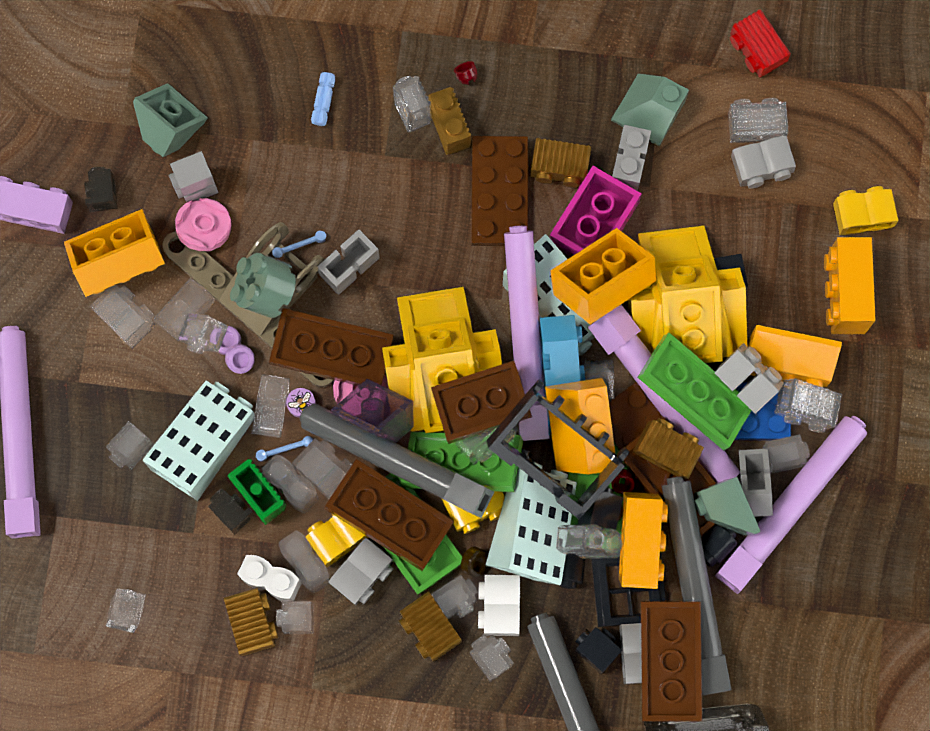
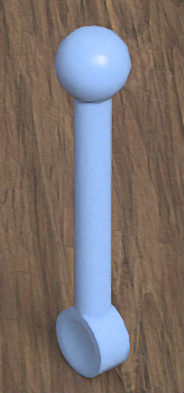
[272,231,326,258]
[256,436,314,462]

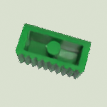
[228,459,287,525]

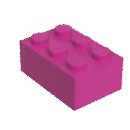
[549,166,641,257]

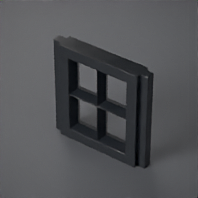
[591,552,666,628]

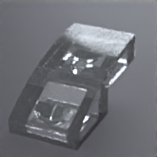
[252,374,290,438]

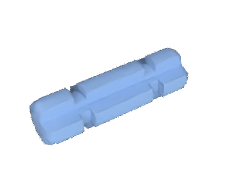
[311,72,335,126]

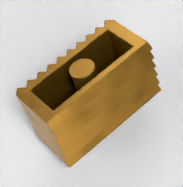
[427,87,471,155]
[530,138,591,188]
[633,418,704,480]
[224,588,278,656]
[398,592,462,661]

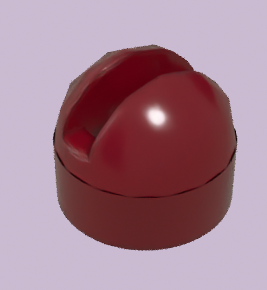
[454,61,478,85]
[611,469,634,494]

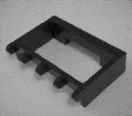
[486,379,629,519]

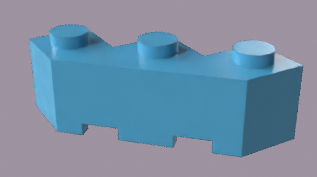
[540,315,585,435]

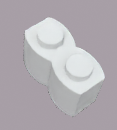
[237,555,302,602]
[478,575,520,636]

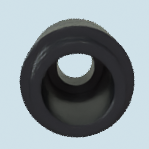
[702,525,737,568]
[559,545,586,589]

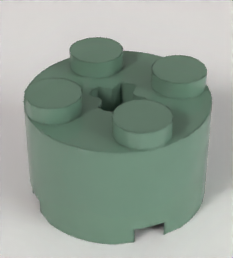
[230,253,296,318]

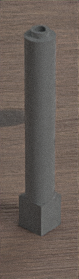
[300,403,494,518]
[662,476,731,696]
[527,612,600,731]

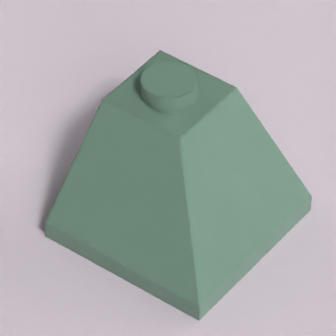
[611,74,689,147]
[133,83,208,157]
[694,477,761,535]

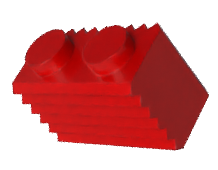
[730,9,791,78]

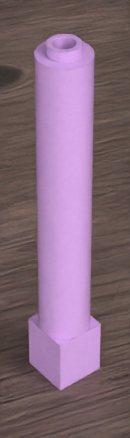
[504,226,549,441]
[588,305,740,483]
[0,326,41,538]
[715,416,867,594]

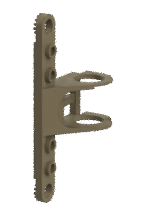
[163,222,334,388]

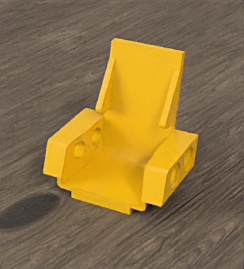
[628,226,747,363]
[382,287,502,433]

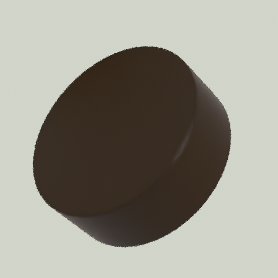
[461,546,488,577]

